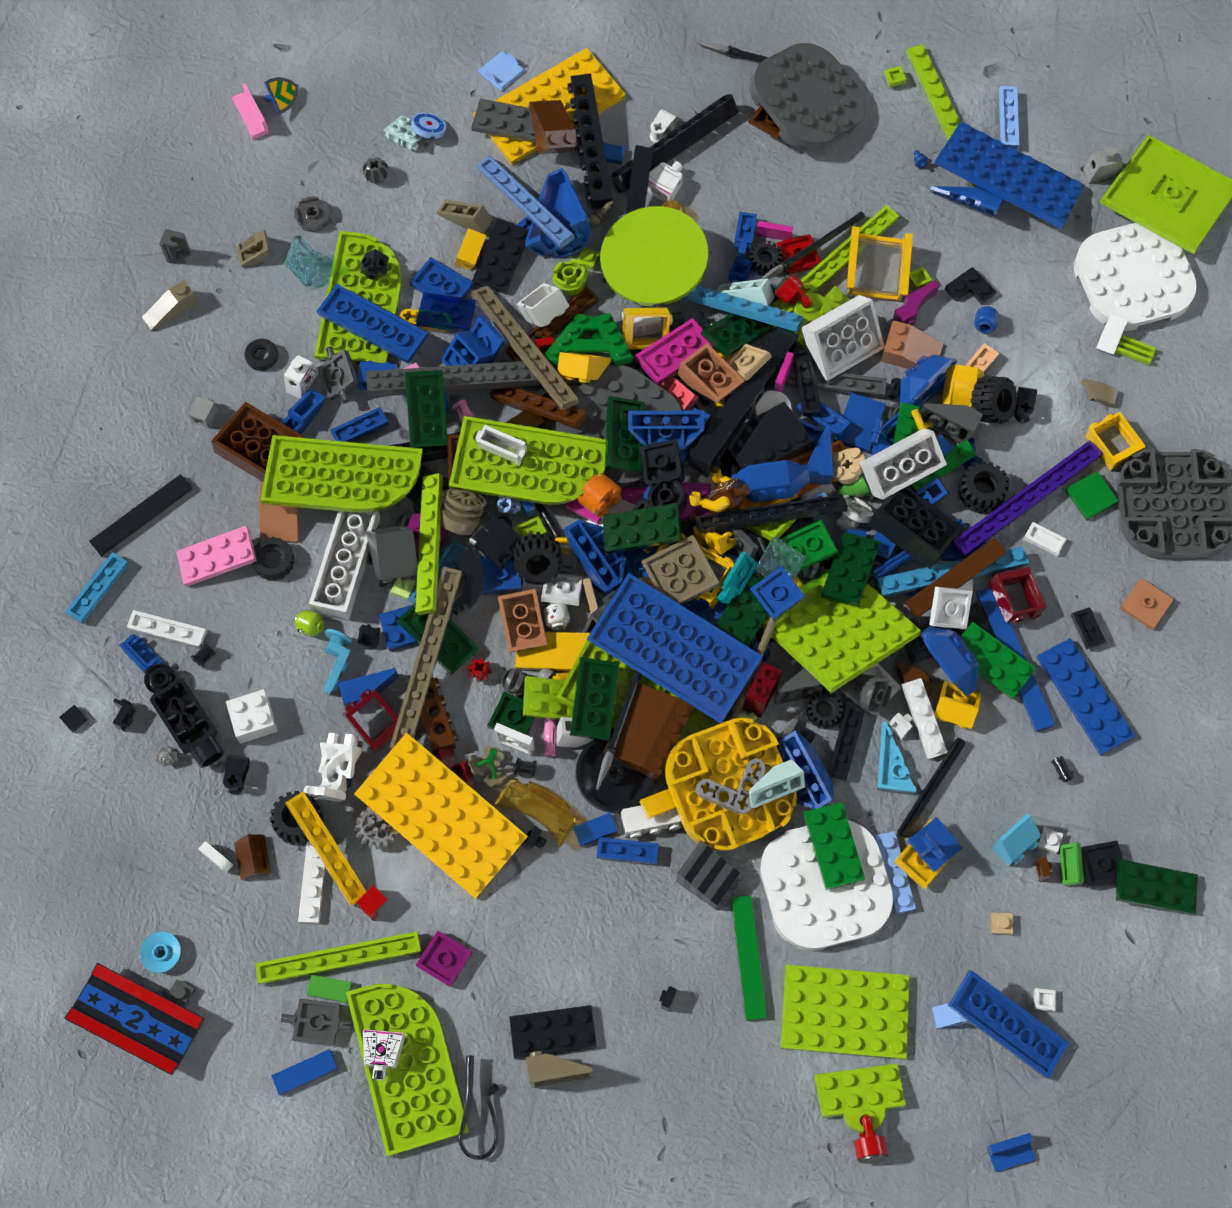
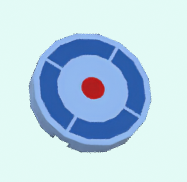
[411,112,446,139]

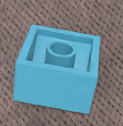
[992,813,1041,866]

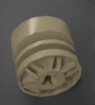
[441,488,486,535]

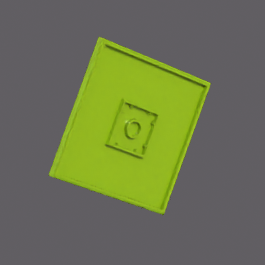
[1099,135,1232,254]

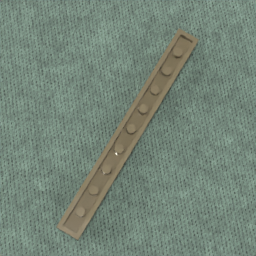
[472,286,579,410]
[390,567,463,750]

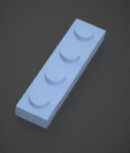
[999,86,1019,149]
[875,831,916,915]

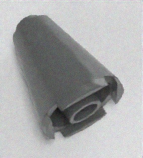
[838,674,892,715]

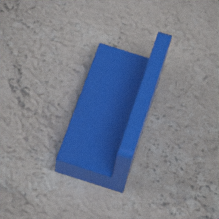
[986,1133,1035,1172]

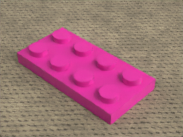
[634,318,715,385]

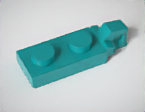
[717,552,758,604]

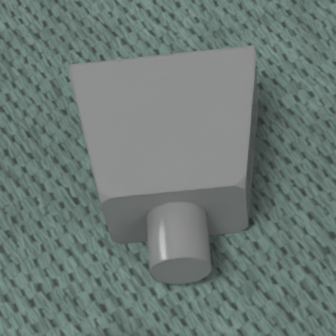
[1083,146,1123,184]

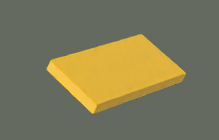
[515,632,590,671]

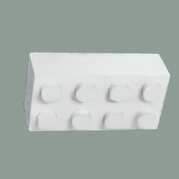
[860,428,947,500]

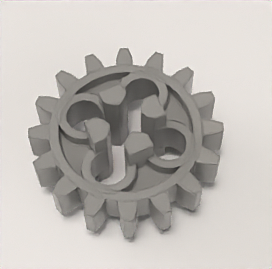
[355,807,398,850]

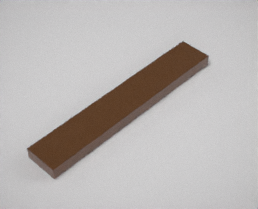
[505,287,599,362]
[489,388,588,428]
[905,538,1007,618]

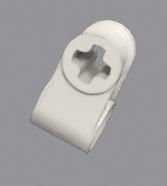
[650,109,678,143]

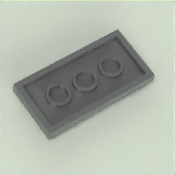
[471,98,536,143]

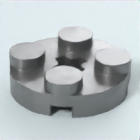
[294,196,330,231]

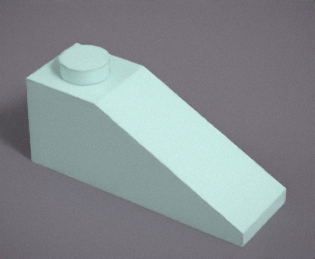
[716,279,775,306]
[749,759,805,809]

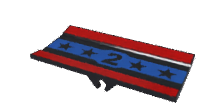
[64,963,205,1075]

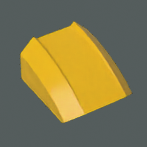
[940,365,984,407]

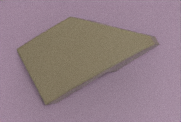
[1081,379,1118,407]

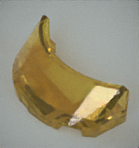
[495,779,578,847]

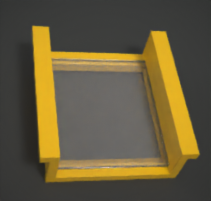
[846,226,913,301]

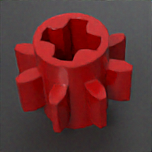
[467,657,492,683]

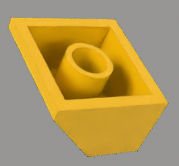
[557,352,611,383]
[934,681,982,729]

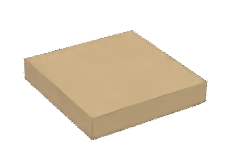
[727,344,772,381]

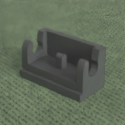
[159,229,192,264]

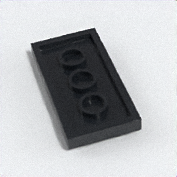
[472,219,529,295]
[509,1005,597,1059]

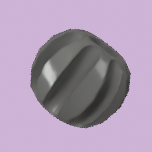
[363,157,389,184]
[797,561,824,582]
[501,668,529,696]

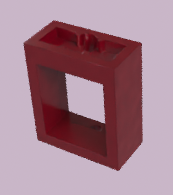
[989,567,1047,623]
[744,662,782,718]
[342,689,398,751]

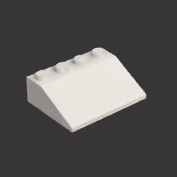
[802,295,885,381]

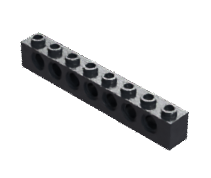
[567,74,613,209]

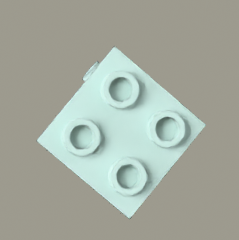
[383,115,422,151]

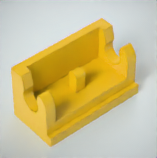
[454,228,487,270]
[693,525,737,555]

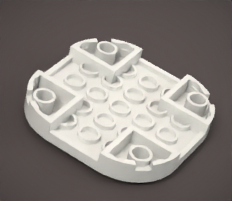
[1074,223,1196,331]
[760,820,893,951]

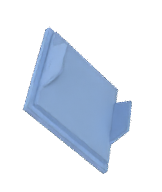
[478,51,526,92]

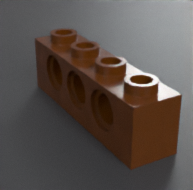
[409,676,458,756]

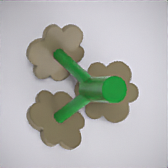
[468,746,507,787]

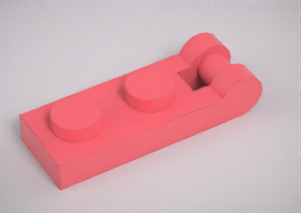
[658,375,699,411]

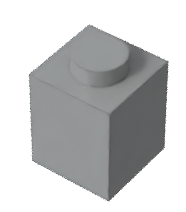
[188,396,218,428]

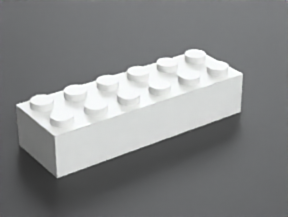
[309,511,381,620]

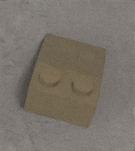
[526,1051,593,1088]

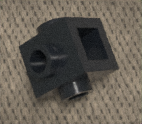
[360,249,389,280]

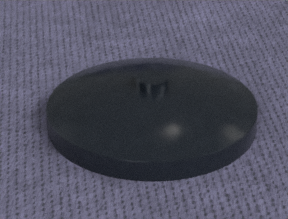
[575,734,654,813]

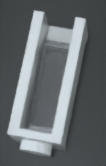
[476,425,528,466]

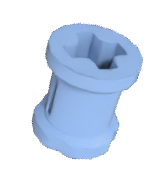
[497,497,521,515]

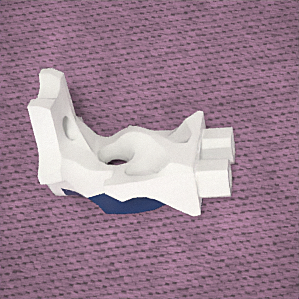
[304,733,362,802]

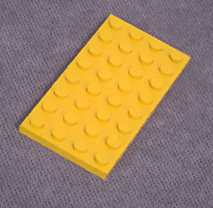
[473,48,626,165]
[354,732,528,899]

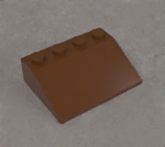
[211,402,305,482]
[603,683,694,780]

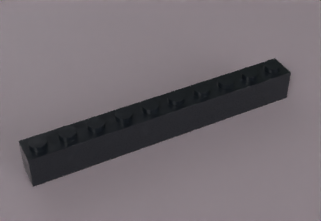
[687,327,799,476]

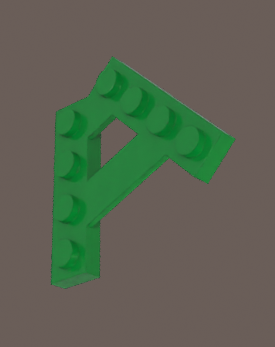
[544,313,633,367]
[892,403,977,492]

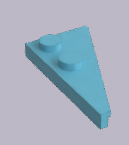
[877,721,916,794]

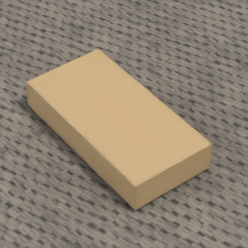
[583,578,598,614]

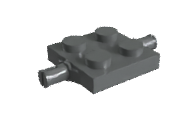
[318,346,358,404]
[281,998,352,1046]

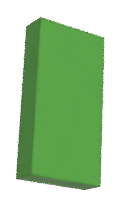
[1060,842,1084,886]
[307,974,352,1004]

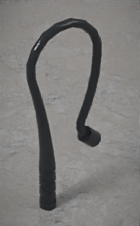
[458,1055,499,1160]

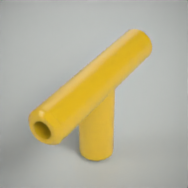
[911,409,932,431]

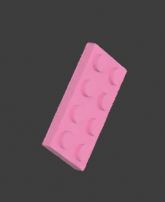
[177,526,257,587]

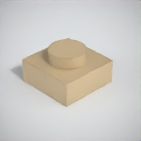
[991,912,1013,935]

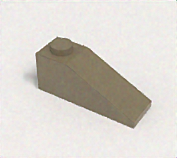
[436,200,493,233]
[142,280,198,331]

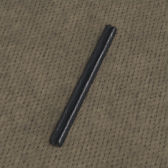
[897,738,966,837]

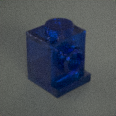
[728,256,754,283]

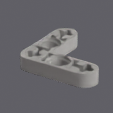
[695,759,765,815]

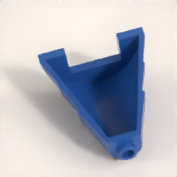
[525,168,591,258]

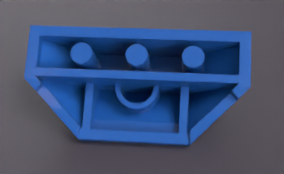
[900,355,958,404]
[628,410,704,449]
[732,460,810,503]
[563,519,626,593]
[920,626,979,697]
[779,730,834,809]

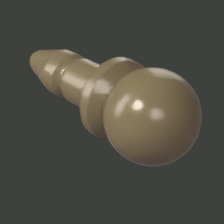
[588,201,614,228]

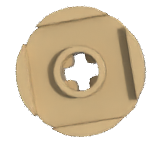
[832,448,866,484]

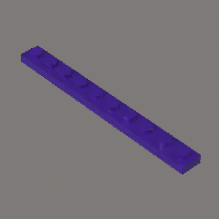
[951,440,1103,558]

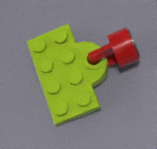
[774,273,850,361]
[814,1063,906,1164]

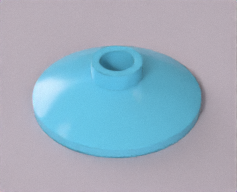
[139,932,181,973]

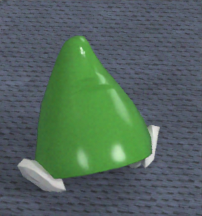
[835,472,874,500]

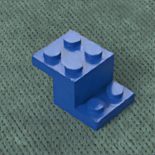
[441,316,506,366]

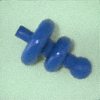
[913,150,929,168]

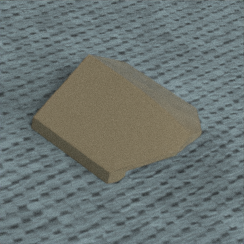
[237,230,270,267]

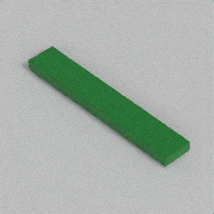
[731,895,767,1021]

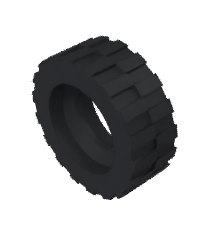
[252,537,295,581]

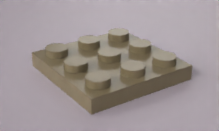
[641,535,720,605]

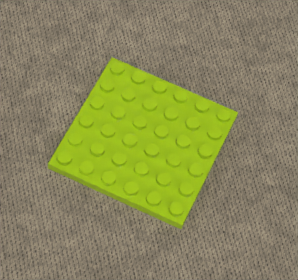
[761,569,921,693]

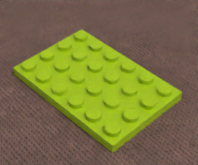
[781,964,909,1060]

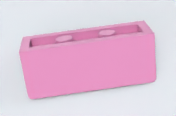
[232,83,269,140]

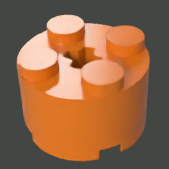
[578,473,622,518]

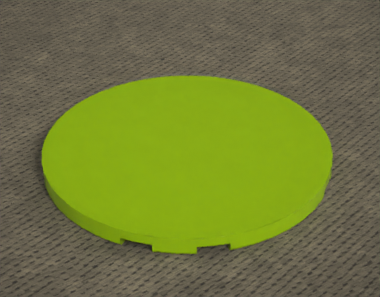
[600,206,709,306]

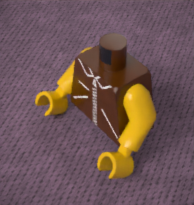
[689,468,750,514]

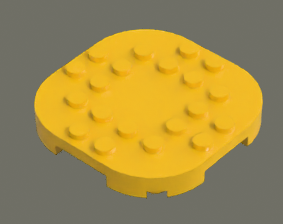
[665,718,797,851]

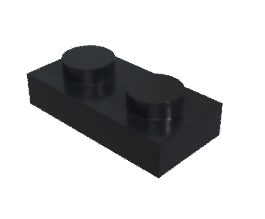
[1071,607,1106,649]

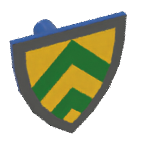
[264,77,299,115]

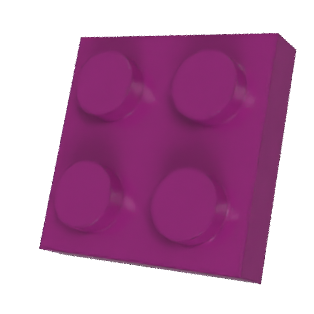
[416,931,473,988]

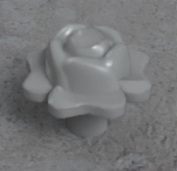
[155,746,178,766]

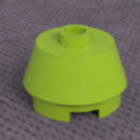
[552,259,588,295]

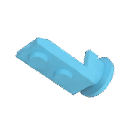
[324,629,352,695]

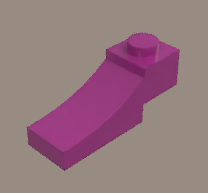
[893,280,940,326]

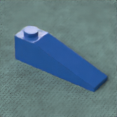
[930,186,1004,217]

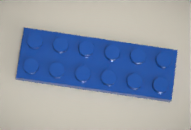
[317,284,428,364]
[1036,638,1135,756]
[948,970,1069,1079]

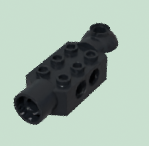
[144,664,224,768]

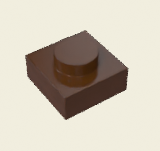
[1035,857,1053,882]

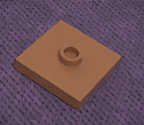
[1119,578,1174,630]

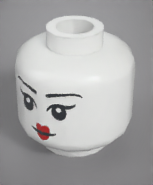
[543,603,570,631]

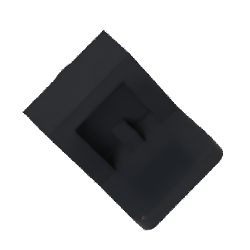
[113,698,136,732]

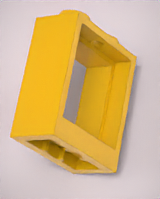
[622,308,673,349]
[1085,412,1146,471]

